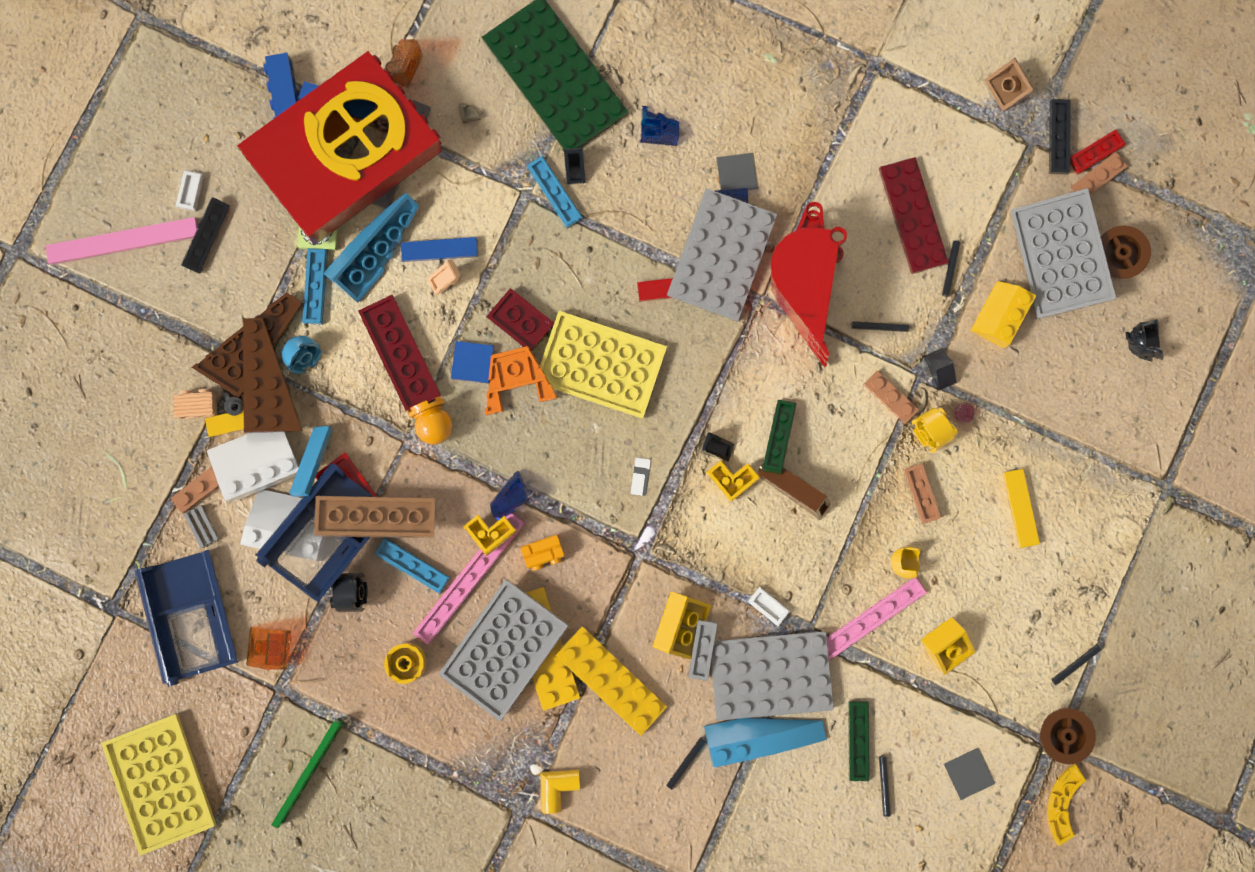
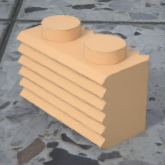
[173,389,217,419]

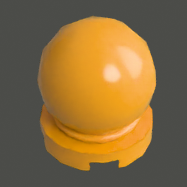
[407,396,453,445]

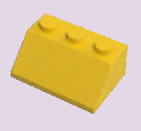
[970,281,1036,349]
[653,592,712,660]

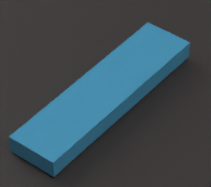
[527,156,583,228]
[302,248,328,325]
[289,426,333,497]
[374,537,450,594]

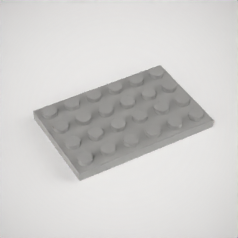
[667,188,777,322]
[1011,188,1116,319]
[438,579,569,721]
[711,631,834,720]

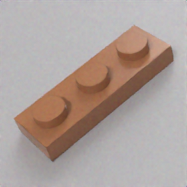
[1070,152,1127,195]
[863,371,919,424]
[903,464,941,524]
[171,467,219,513]

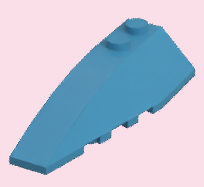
[323,193,419,303]
[704,718,827,768]

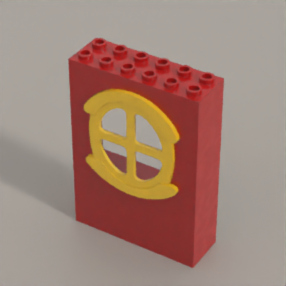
[237,51,442,246]

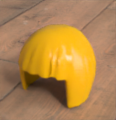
[890,547,920,579]

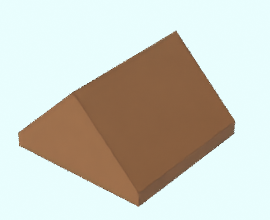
[984,58,1034,111]

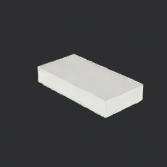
[176,170,204,211]
[747,587,790,626]

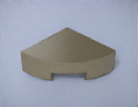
[458,103,481,123]

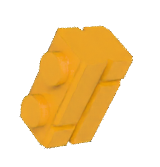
[520,534,565,571]

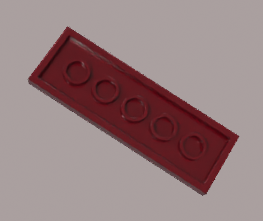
[879,157,949,275]
[358,295,441,413]

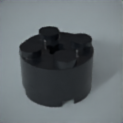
[330,573,368,613]

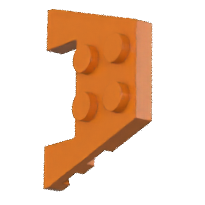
[485,346,558,415]

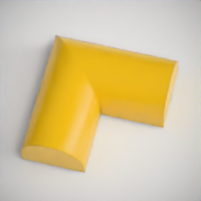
[706,460,760,502]
[463,514,517,556]
[540,770,580,814]

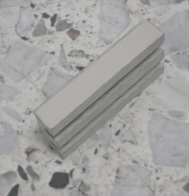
[183,505,219,548]

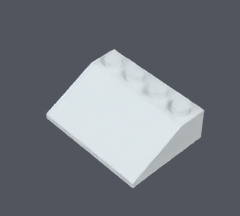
[207,432,299,504]
[240,490,327,561]

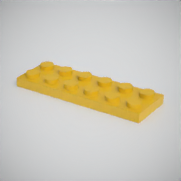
[527,587,581,711]
[555,626,667,736]

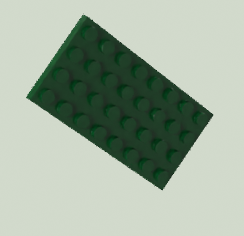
[482,0,629,150]

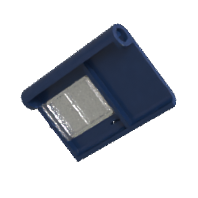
[255,463,374,603]
[134,550,238,687]

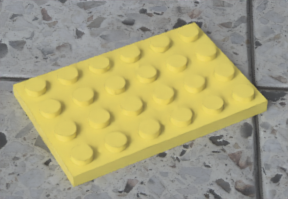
[540,311,667,419]
[101,713,217,855]

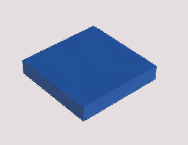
[451,341,494,384]

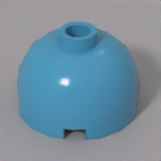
[282,335,322,374]

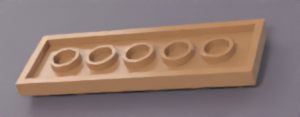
[314,496,435,538]

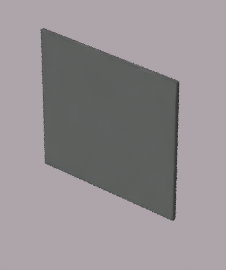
[716,153,758,194]
[944,748,995,800]

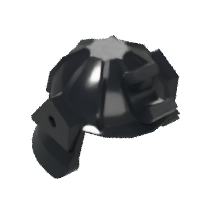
[1125,319,1164,362]

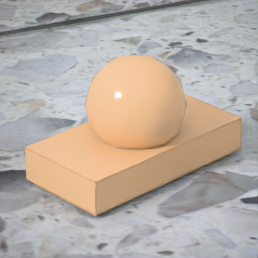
[427,260,461,295]

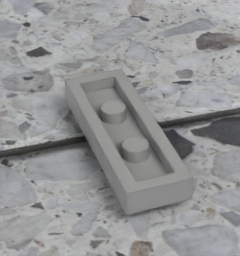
[688,619,717,681]

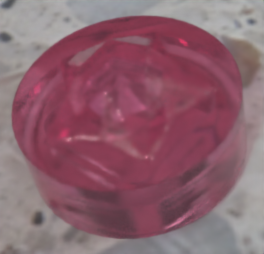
[955,403,974,423]

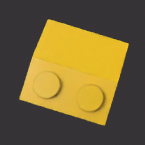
[921,617,976,675]

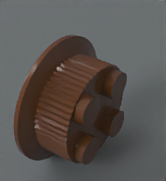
[1101,225,1151,279]
[1040,708,1096,764]

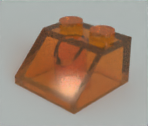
[384,39,423,88]
[246,627,291,670]

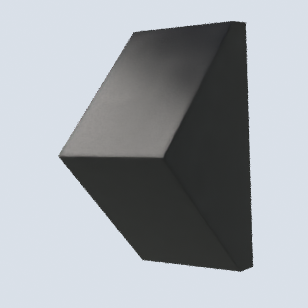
[564,147,585,184]
[923,348,957,391]
[701,432,735,462]

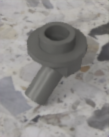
[223,392,244,416]

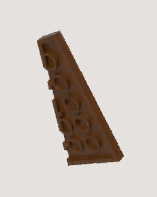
[191,292,304,399]
[243,318,303,433]

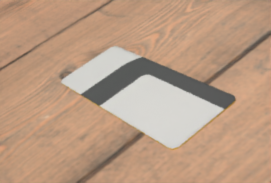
[631,458,650,496]

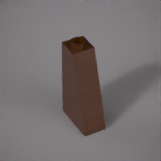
[759,462,831,520]

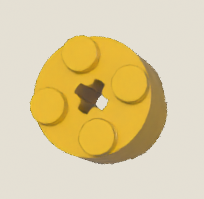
[912,408,958,453]
[384,643,427,684]

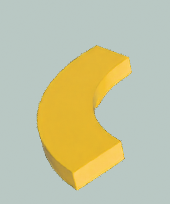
[1047,764,1087,846]

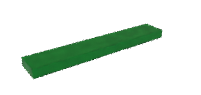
[271,719,344,828]

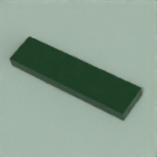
[762,400,797,474]
[848,701,869,781]

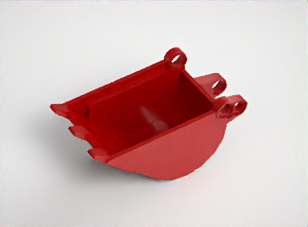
[771,202,847,368]

